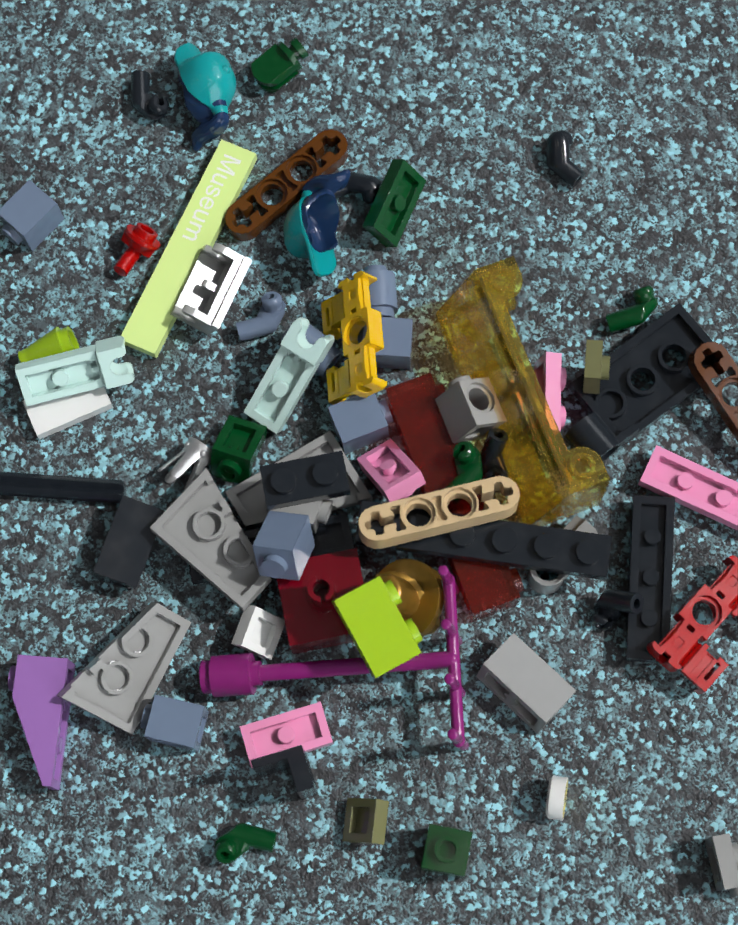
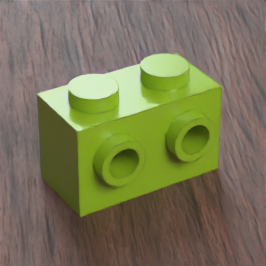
[331,576,423,678]

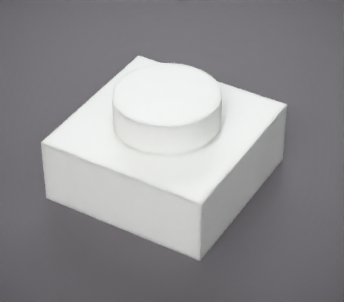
[231,605,285,660]

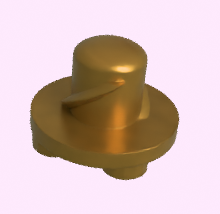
[375,559,444,637]

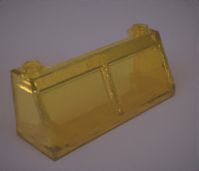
[435,256,610,526]

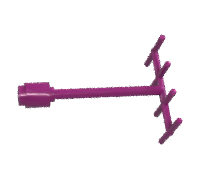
[199,565,469,751]

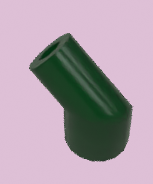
[606,285,658,333]
[444,441,483,505]
[214,823,278,864]

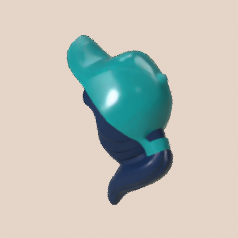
[174,43,236,151]
[283,169,351,277]

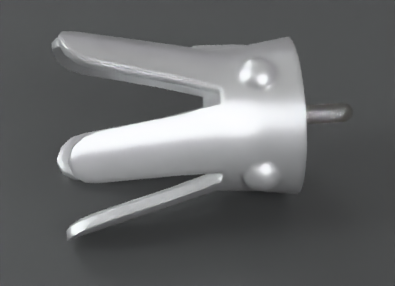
[157,437,212,491]

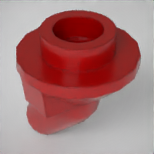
[113,223,161,277]

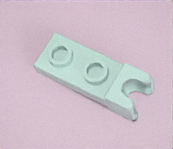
[243,317,335,434]
[15,336,134,406]

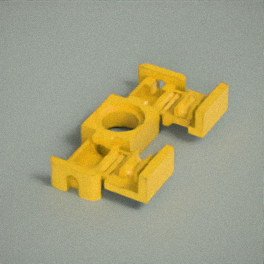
[321,271,387,404]

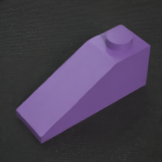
[8,655,76,790]

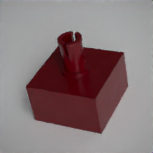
[277,548,364,654]

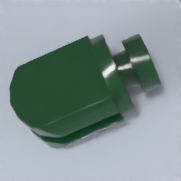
[251,38,309,93]

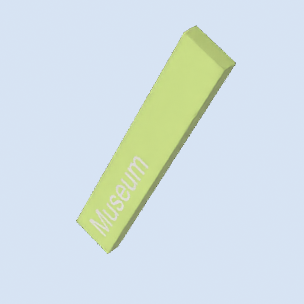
[121,139,257,358]

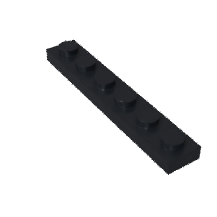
[355,500,612,580]

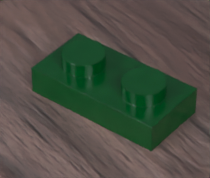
[363,159,426,247]

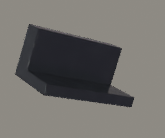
[251,745,319,800]

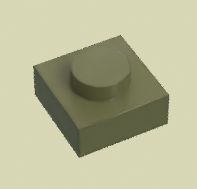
[583,340,610,394]
[342,798,389,845]

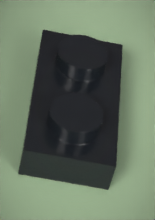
[259,451,351,511]

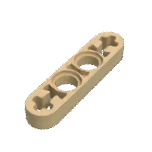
[358,476,520,549]

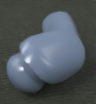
[236,291,286,342]

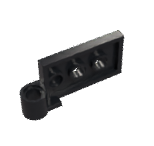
[564,303,719,469]

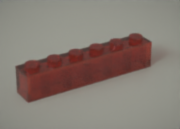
[385,372,524,622]

